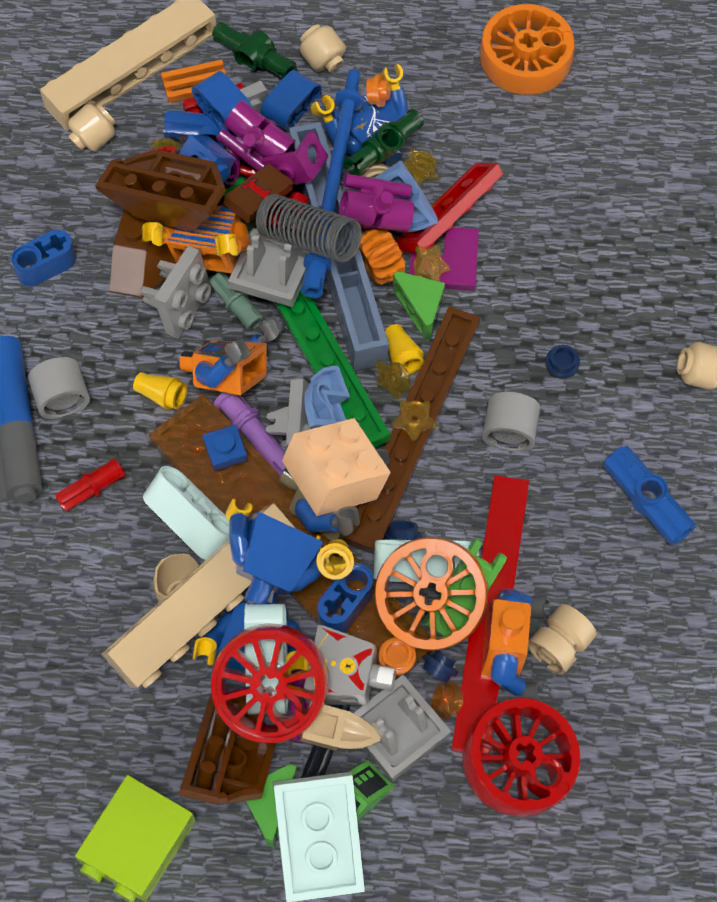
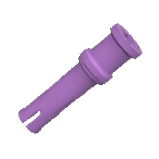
[214,392,286,479]

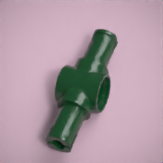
[212,22,297,78]
[344,109,424,176]

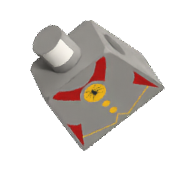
[304,625,396,705]

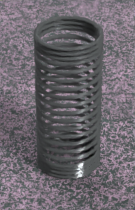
[256,194,362,263]

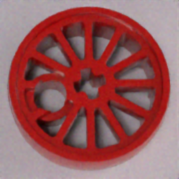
[211,623,329,743]
[462,698,580,817]

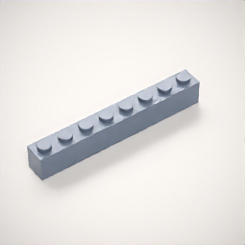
[289,122,389,371]

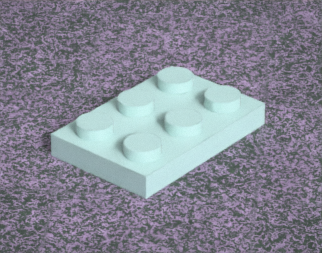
[273,772,365,902]

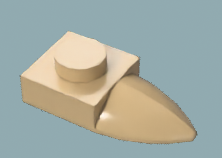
[300,701,381,751]

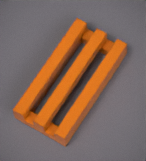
[161,60,227,103]

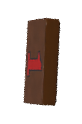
[223,163,294,223]

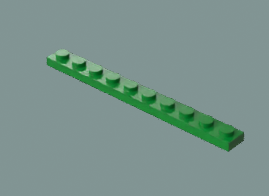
[223,177,391,448]

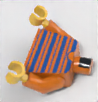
[142,196,251,273]

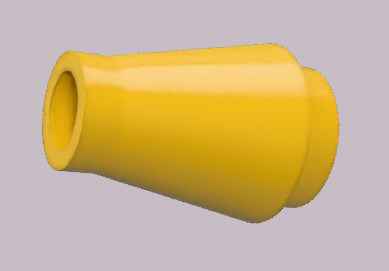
[385,324,424,375]
[133,372,187,410]
[316,539,354,580]

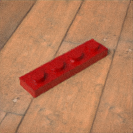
[395,163,503,254]

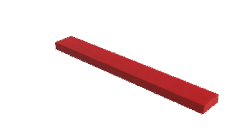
[451,475,530,755]

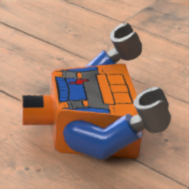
[180,315,282,395]
[481,588,550,702]

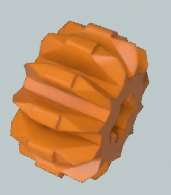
[359,227,405,285]

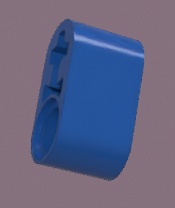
[260,70,322,131]
[192,71,253,133]
[11,230,76,286]
[317,563,373,633]

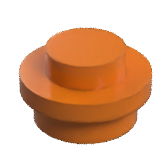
[366,74,391,107]
[378,637,416,675]

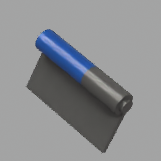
[0,336,43,503]

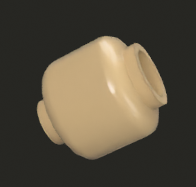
[300,24,346,73]
[68,104,116,152]
[677,342,717,390]

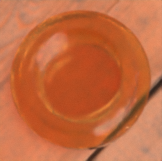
[431,681,463,720]

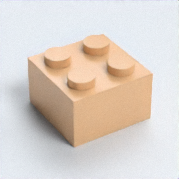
[282,418,391,516]

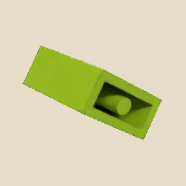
[75,775,196,902]

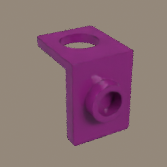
[262,131,328,184]

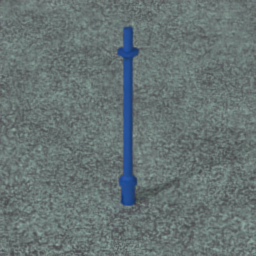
[301,69,364,298]

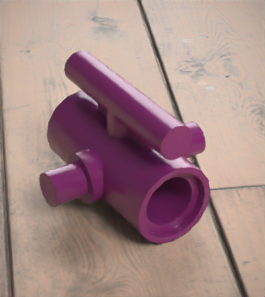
[216,100,296,171]
[339,173,414,233]

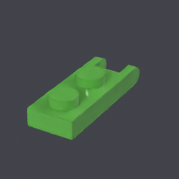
[423,538,507,636]

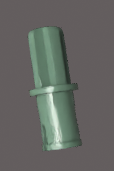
[210,272,265,332]

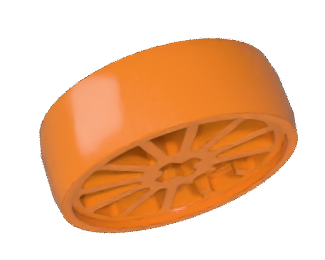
[480,4,575,95]
[374,537,488,651]

